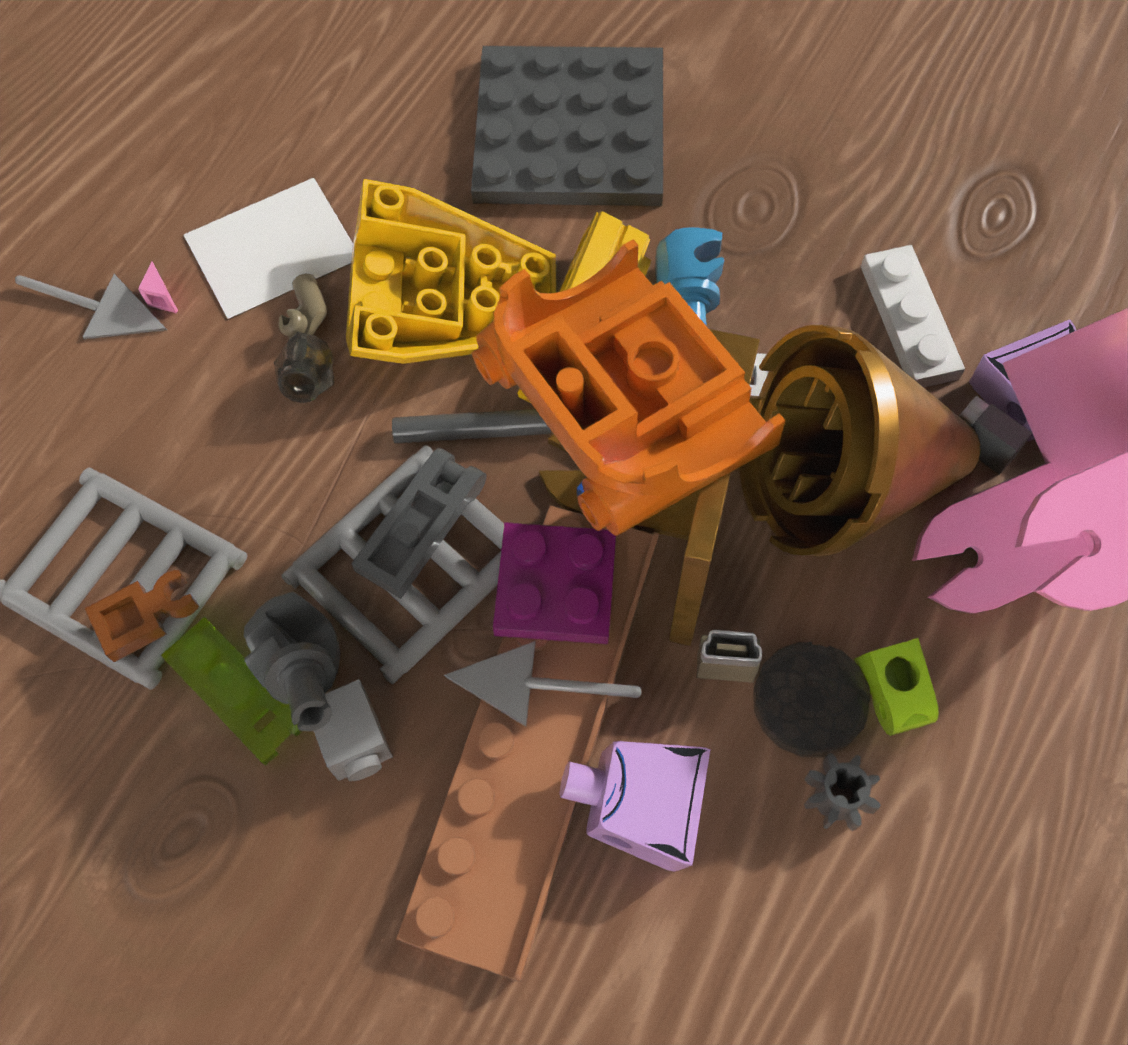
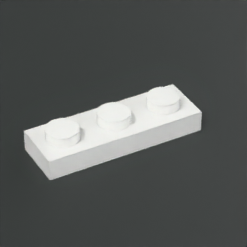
[861,245,965,387]

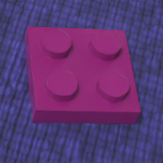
[493,522,616,644]

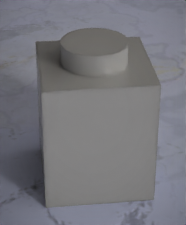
[314,680,393,781]

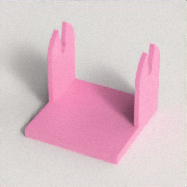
[912,308,1128,613]

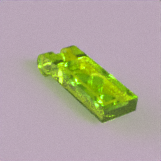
[161,617,303,766]

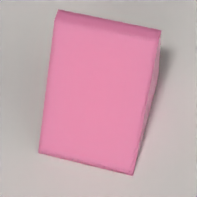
[138,262,178,313]

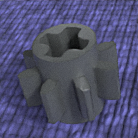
[804,753,881,831]

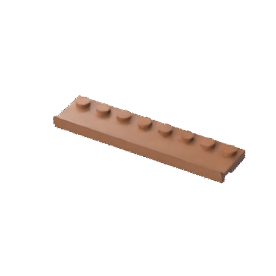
[396,505,660,982]

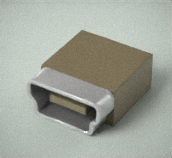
[696,630,762,683]

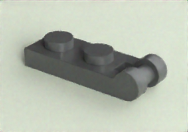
[351,448,487,599]

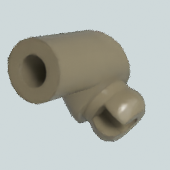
[278,274,327,342]

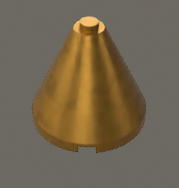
[739,325,980,556]

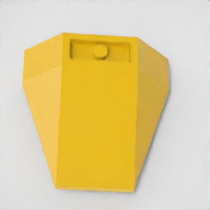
[346,179,556,364]

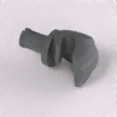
[244,592,341,731]

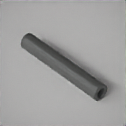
[392,409,551,443]

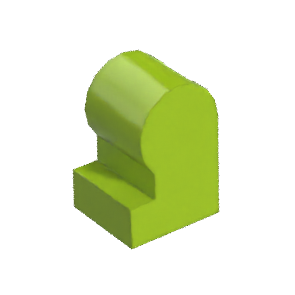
[854,638,939,736]

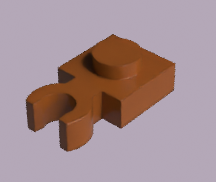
[84,570,199,662]

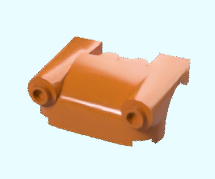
[472,239,786,536]

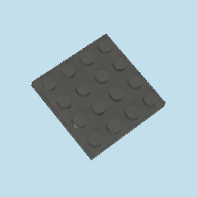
[471,46,663,206]

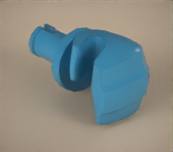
[655,227,724,326]

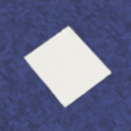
[184,177,353,319]

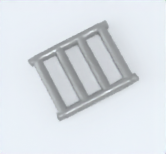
[281,445,504,684]
[0,468,247,690]

